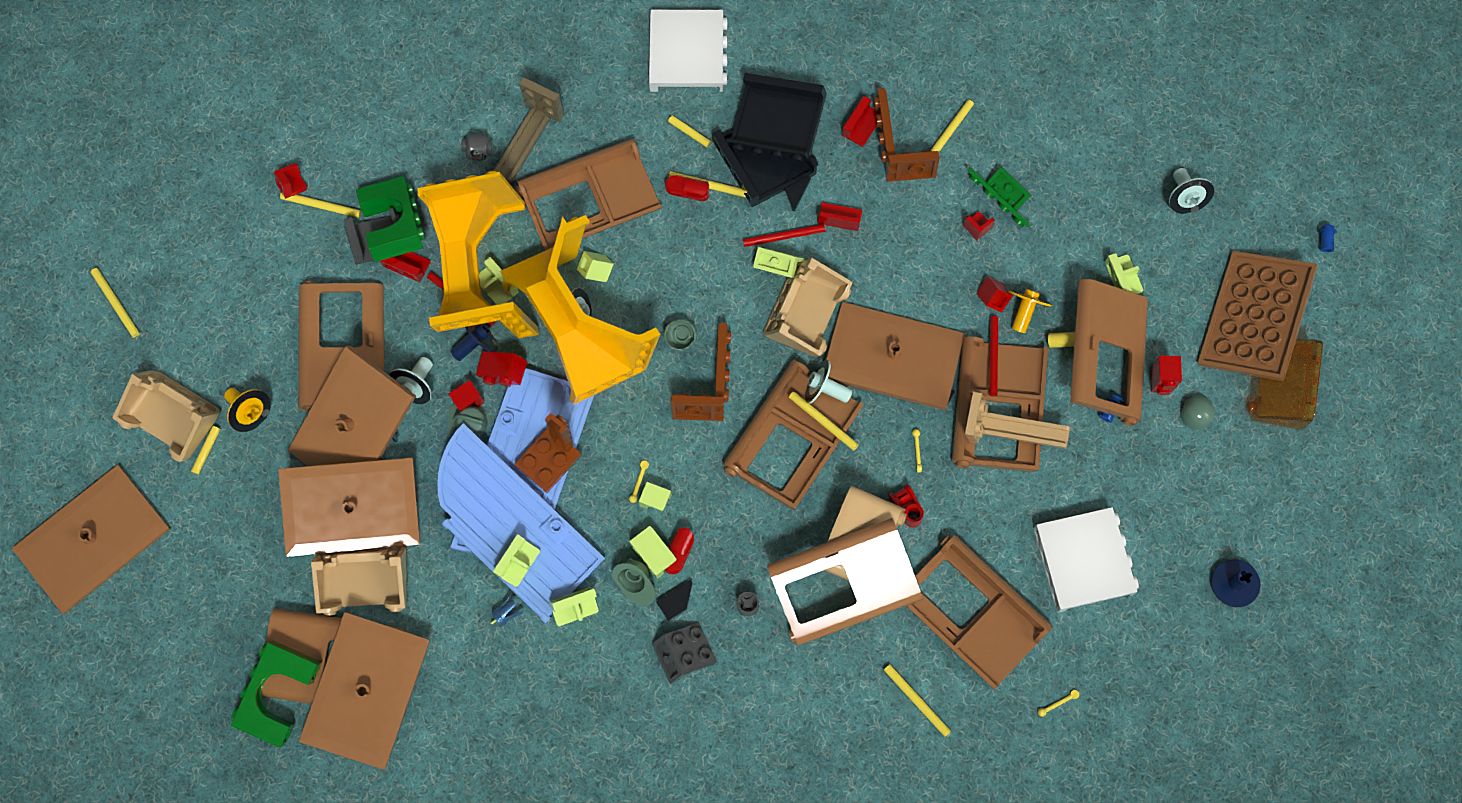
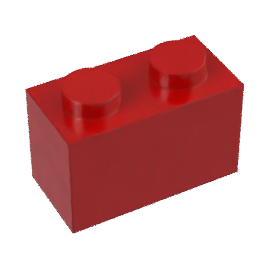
[475,351,528,387]
[1150,355,1182,396]

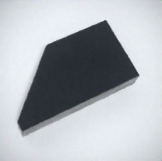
[785,169,811,211]
[656,581,693,621]

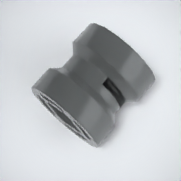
[737,591,759,617]

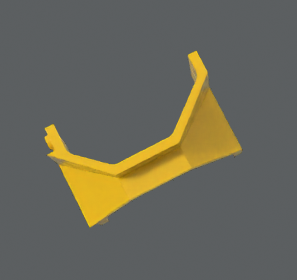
[417,171,539,339]
[500,215,661,405]

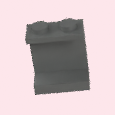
[344,208,400,265]

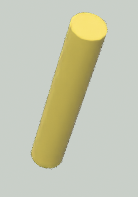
[668,115,711,148]
[191,426,221,475]

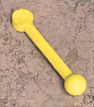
[912,429,922,473]
[629,460,649,503]
[1038,690,1079,717]

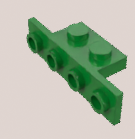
[967,167,1033,228]

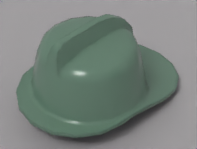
[447,404,491,440]
[612,558,656,607]

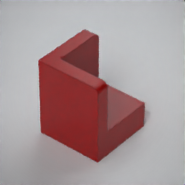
[274,163,307,199]
[963,211,995,241]
[977,276,1013,313]
[448,380,484,411]

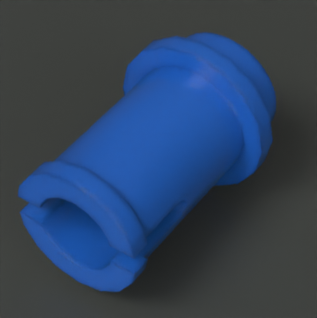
[1319,225,1337,252]
[1099,394,1123,423]

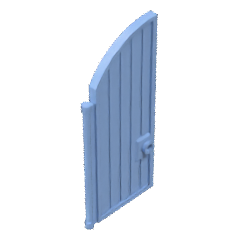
[450,368,595,553]
[437,423,605,624]

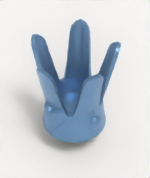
[491,595,523,627]

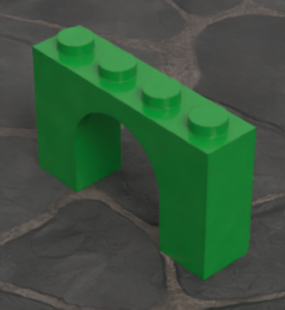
[356,176,425,262]
[231,641,322,748]

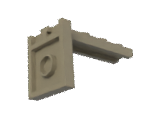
[494,77,564,185]

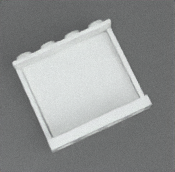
[649,10,727,92]
[1034,507,1139,613]

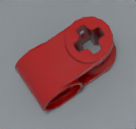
[888,484,924,528]

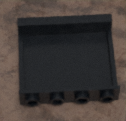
[726,73,827,163]
[712,128,818,207]

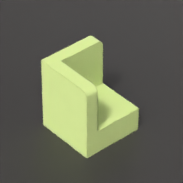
[577,251,614,282]
[639,482,672,511]

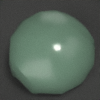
[663,319,697,351]
[1180,395,1215,431]

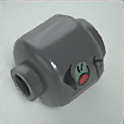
[461,133,492,160]

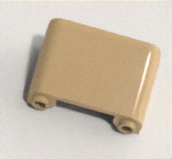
[763,258,853,357]
[112,370,220,462]
[823,486,907,582]
[311,546,407,616]

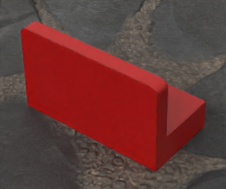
[842,96,878,147]
[818,203,862,231]
[380,252,431,283]

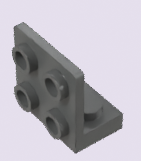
[652,623,716,684]

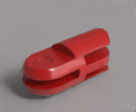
[665,175,709,201]
[665,527,694,575]

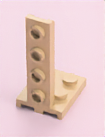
[965,392,1070,449]

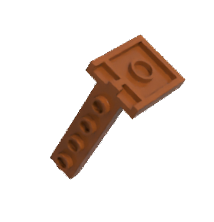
[873,88,940,182]
[671,323,731,421]
[514,412,582,493]

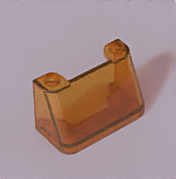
[1248,339,1323,430]

